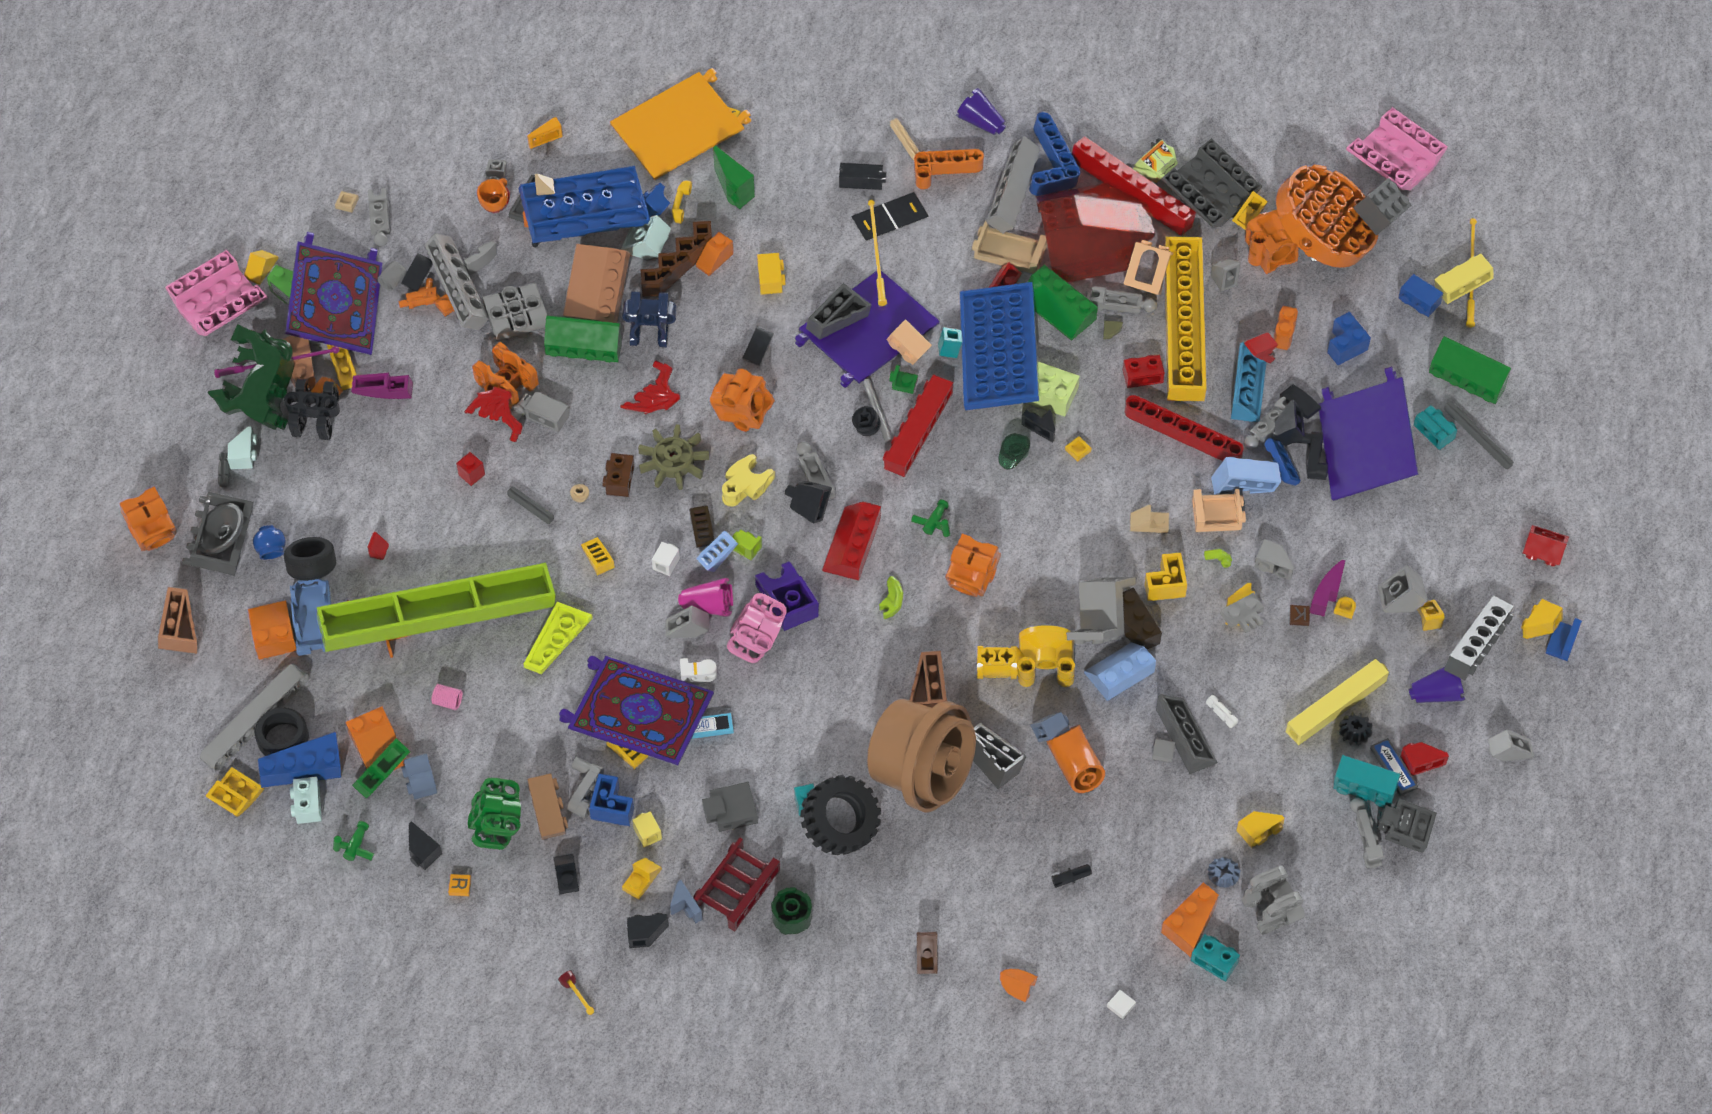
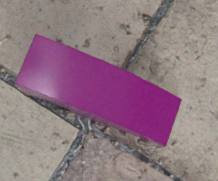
[351,372,413,399]
[1310,560,1346,616]

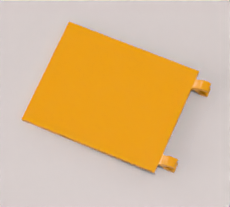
[610,68,751,180]

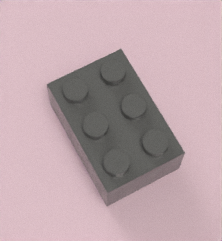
[1353,178,1412,236]

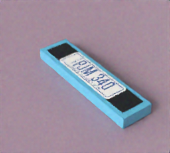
[692,713,734,739]

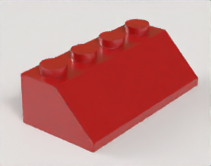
[822,502,881,581]

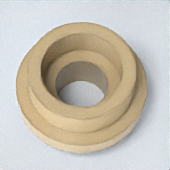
[570,484,589,503]

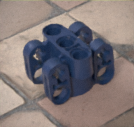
[622,291,677,348]

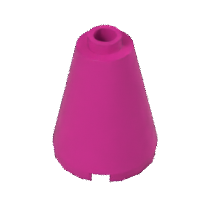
[678,578,733,617]

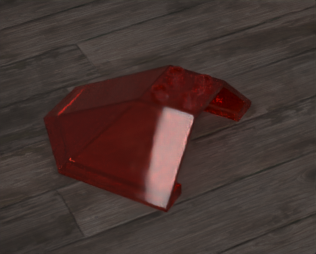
[1035,183,1155,282]

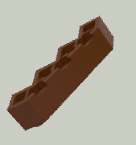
[640,221,712,297]

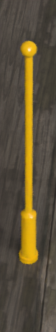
[868,200,887,306]
[1466,218,1477,328]

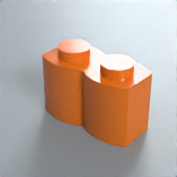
[1274,306,1298,350]

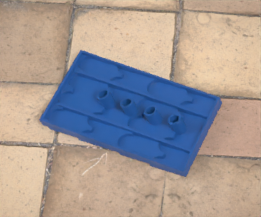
[518,166,650,243]

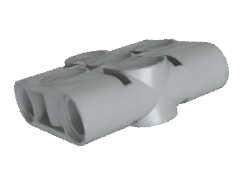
[482,283,547,341]

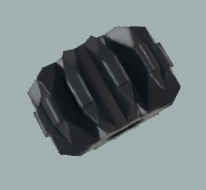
[1339,712,1373,746]

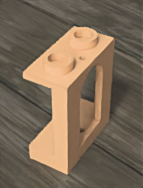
[1124,240,1173,295]

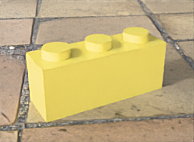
[1435,254,1494,304]

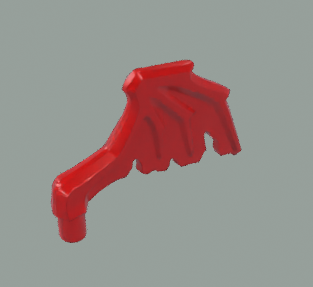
[620,360,680,414]
[464,387,523,442]

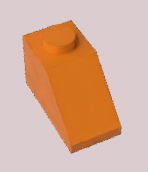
[696,232,733,276]

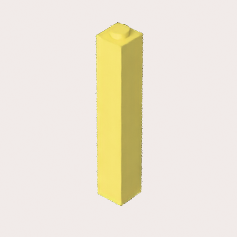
[1286,659,1389,745]

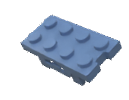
[290,578,331,656]

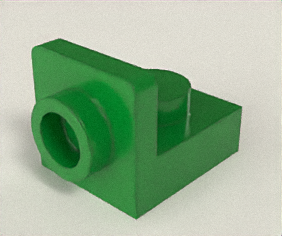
[889,365,918,394]

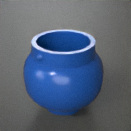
[253,525,286,560]

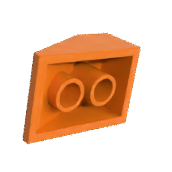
[248,600,297,660]
[346,706,406,770]

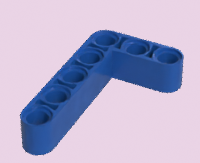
[1029,112,1080,196]

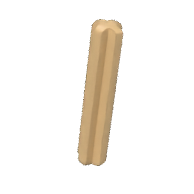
[890,118,920,160]

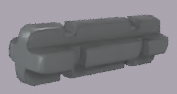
[218,452,229,487]

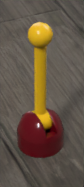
[558,970,594,1015]

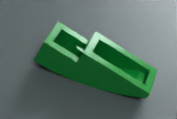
[352,738,411,799]

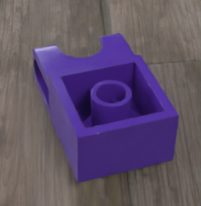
[755,562,819,631]

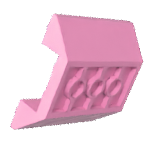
[1346,107,1448,190]
[165,250,267,336]

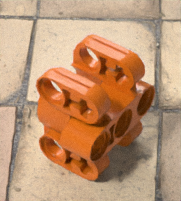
[472,342,539,409]

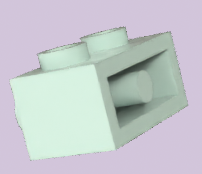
[290,777,322,824]

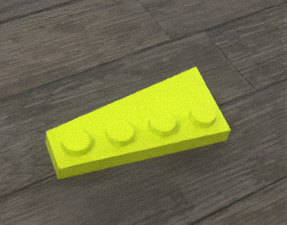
[523,602,593,674]

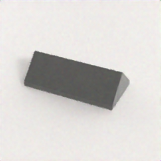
[1156,694,1218,774]

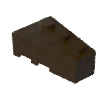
[1123,587,1162,650]

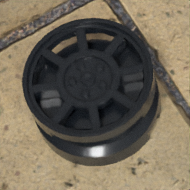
[852,406,881,436]

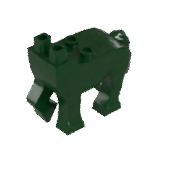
[208,324,294,430]

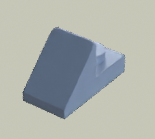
[670,880,703,924]

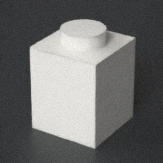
[652,542,680,576]

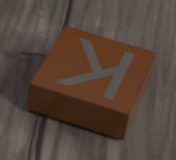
[1290,605,1310,626]

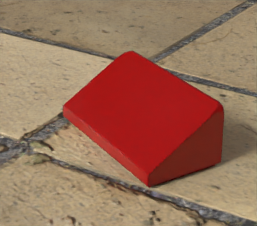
[989,262,1022,288]

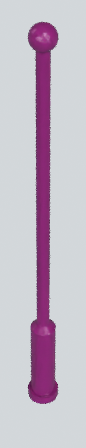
[214,346,339,378]

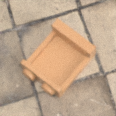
[1192,489,1246,532]

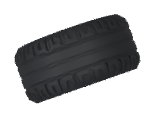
[284,537,336,581]
[255,707,309,756]

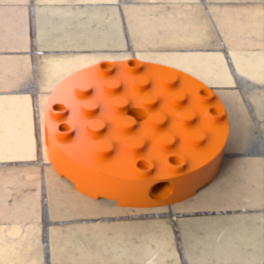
[1276,164,1378,268]

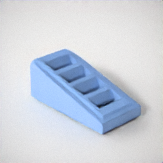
[696,531,738,572]

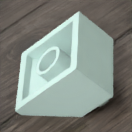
[621,215,671,260]

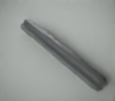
[1444,401,1514,470]

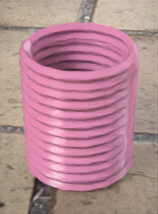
[431,684,463,710]

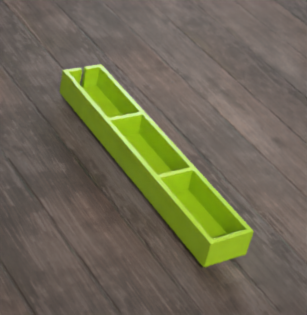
[317,563,555,652]

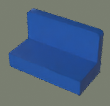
[1545,618,1582,661]

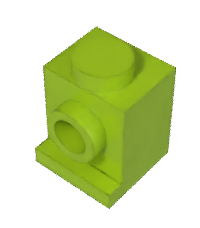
[732,529,762,561]

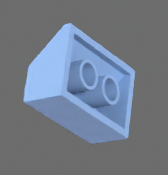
[1084,642,1156,701]

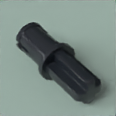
[1051,864,1092,888]

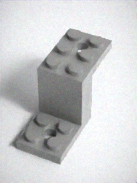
[1066,577,1136,644]

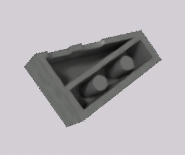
[806,283,872,339]
[973,723,1027,789]

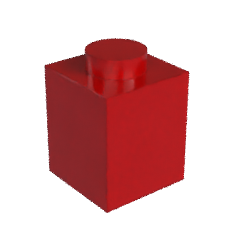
[456,452,485,486]

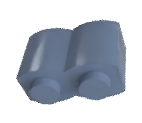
[401,753,437,800]

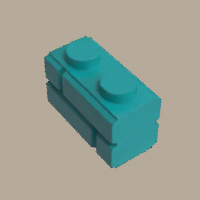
[1413,405,1457,450]

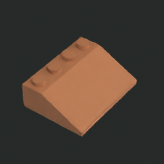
[563,244,630,323]

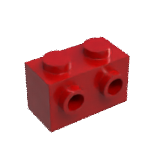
[1122,355,1165,388]

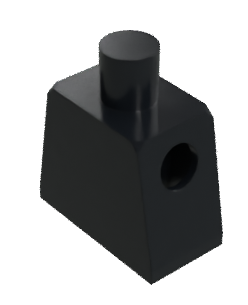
[785,481,832,524]

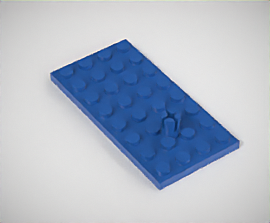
[960,282,1039,411]

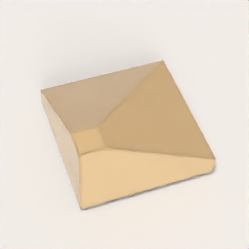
[535,174,555,195]

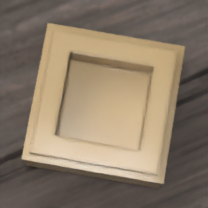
[335,191,359,213]

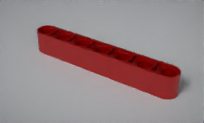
[1124,395,1244,461]

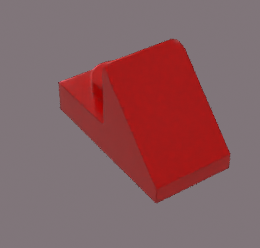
[1244,332,1278,364]

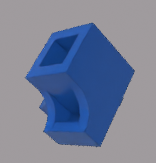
[643,182,670,217]

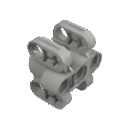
[1241,866,1305,935]

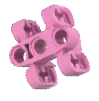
[727,593,786,663]

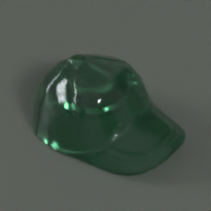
[998,433,1030,470]

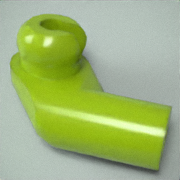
[1204,549,1232,568]

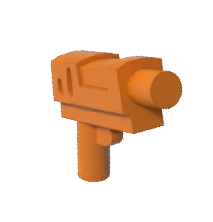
[398,278,440,309]

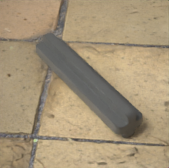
[507,486,554,524]

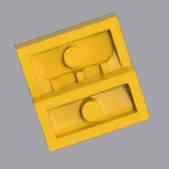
[206,767,264,817]

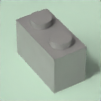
[525,392,570,433]

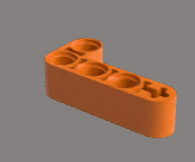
[914,149,984,190]

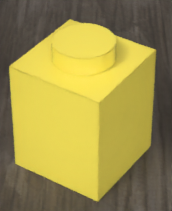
[632,811,662,847]

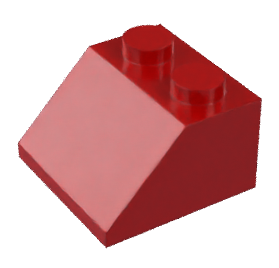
[1522,525,1569,566]

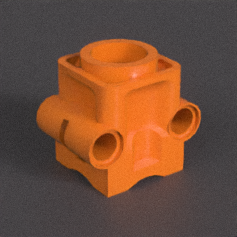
[1245,209,1299,274]
[710,369,775,432]
[119,486,176,551]
[945,533,1001,597]

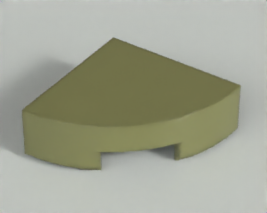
[1103,321,1123,339]

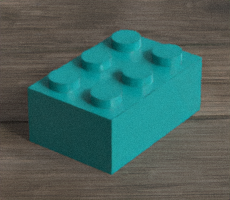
[1333,755,1400,808]

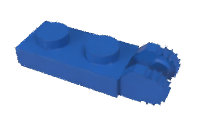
[1264,438,1301,486]

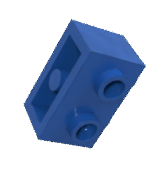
[1398,274,1444,317]

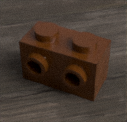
[603,453,635,497]

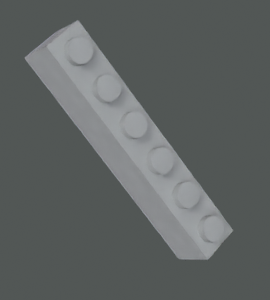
[986,136,1040,234]

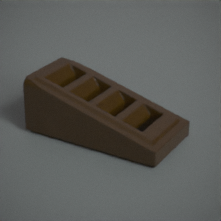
[689,505,715,548]

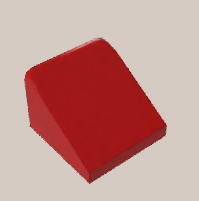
[367,532,389,560]

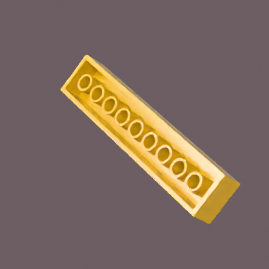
[1165,237,1206,401]

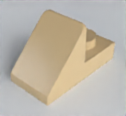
[1130,505,1169,533]

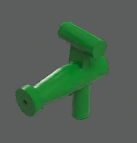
[911,499,950,537]
[333,821,375,861]

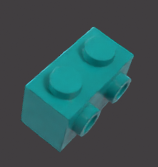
[1191,934,1240,982]

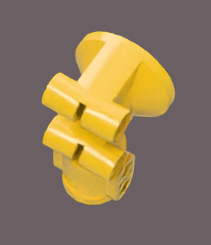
[977,625,1075,687]

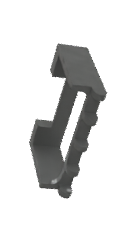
[182,492,253,576]

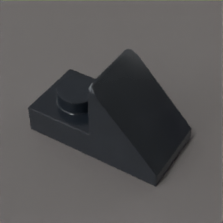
[1021,409,1055,443]
[553,854,579,895]

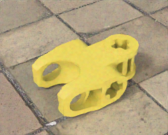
[722,454,775,507]

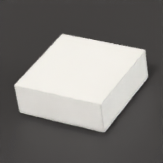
[1107,990,1136,1019]

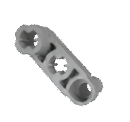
[567,757,604,819]

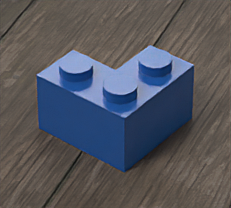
[1327,311,1371,365]
[589,774,634,827]

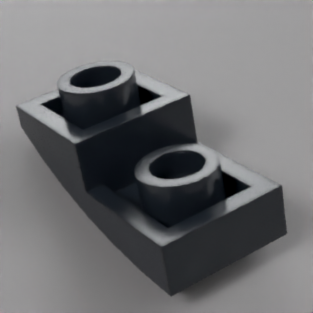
[401,253,433,291]
[743,327,774,366]
[1280,384,1321,419]

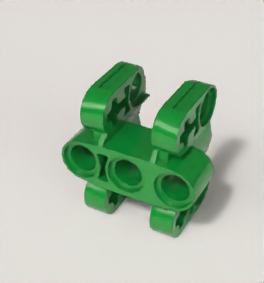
[467,777,521,850]

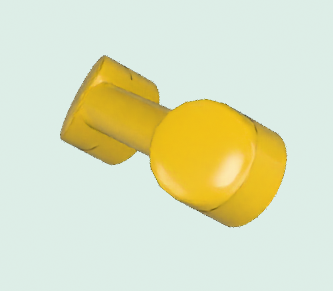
[672,180,692,224]

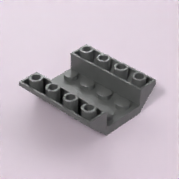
[1161,138,1262,228]

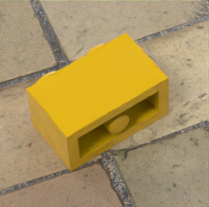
[757,253,786,295]

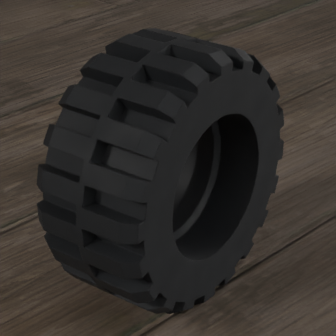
[800,775,881,855]

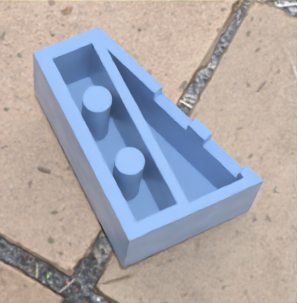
[1211,457,1281,495]

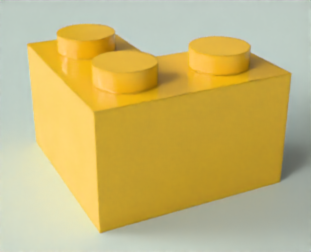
[1144,553,1187,601]

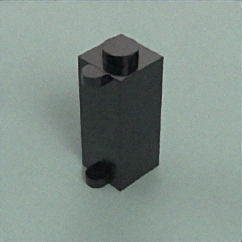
[839,163,886,190]

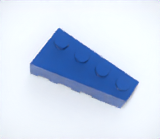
[258,732,341,788]

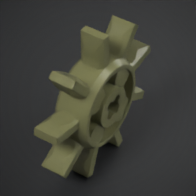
[638,424,709,490]

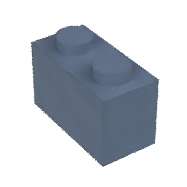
[1030,712,1070,742]

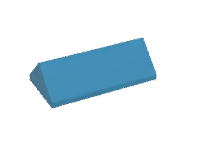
[1231,342,1266,422]

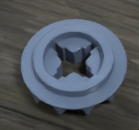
[1208,857,1241,888]

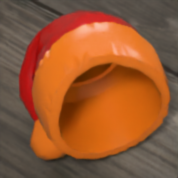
[477,178,510,213]

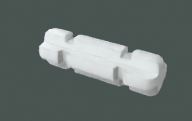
[1206,695,1238,728]

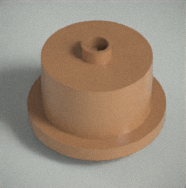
[867,699,976,812]

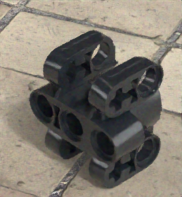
[284,378,340,440]

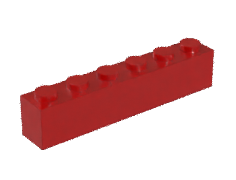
[883,374,954,477]

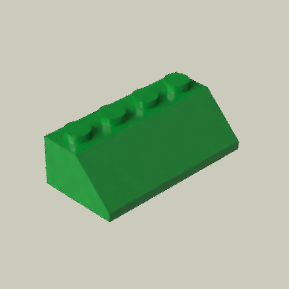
[1027,265,1098,341]
[544,316,622,363]
[1429,336,1511,405]

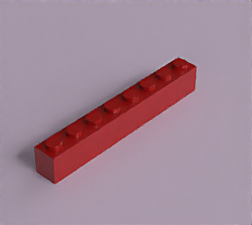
[1072,136,1196,236]

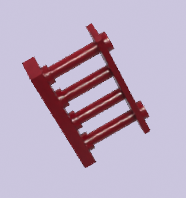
[693,838,780,932]

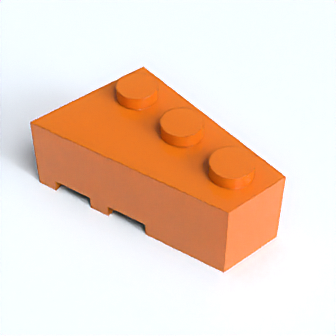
[1161,882,1219,957]

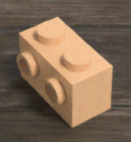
[886,319,932,365]

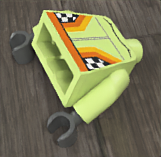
[1126,138,1178,183]

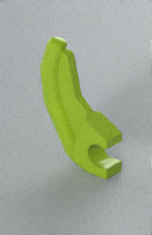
[879,576,904,619]

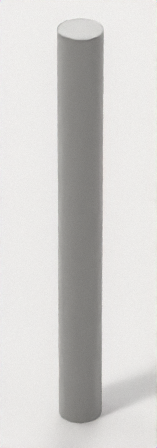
[863,379,892,443]

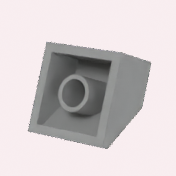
[1378,565,1428,613]

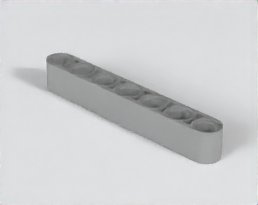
[200,664,309,771]

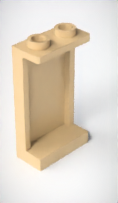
[972,221,1048,274]

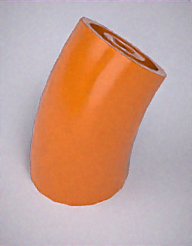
[1046,725,1105,793]

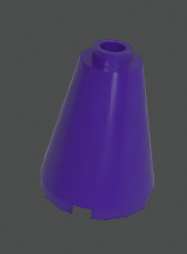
[956,88,1006,135]
[1408,667,1465,703]

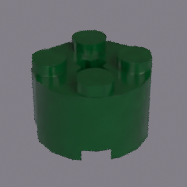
[771,887,812,935]

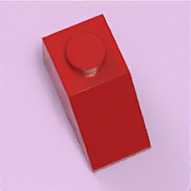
[1400,742,1449,776]

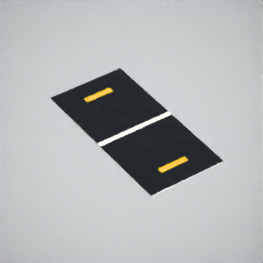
[851,192,929,241]

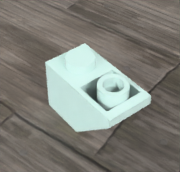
[227,427,257,469]

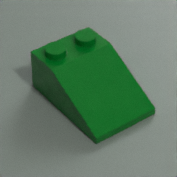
[713,145,755,209]

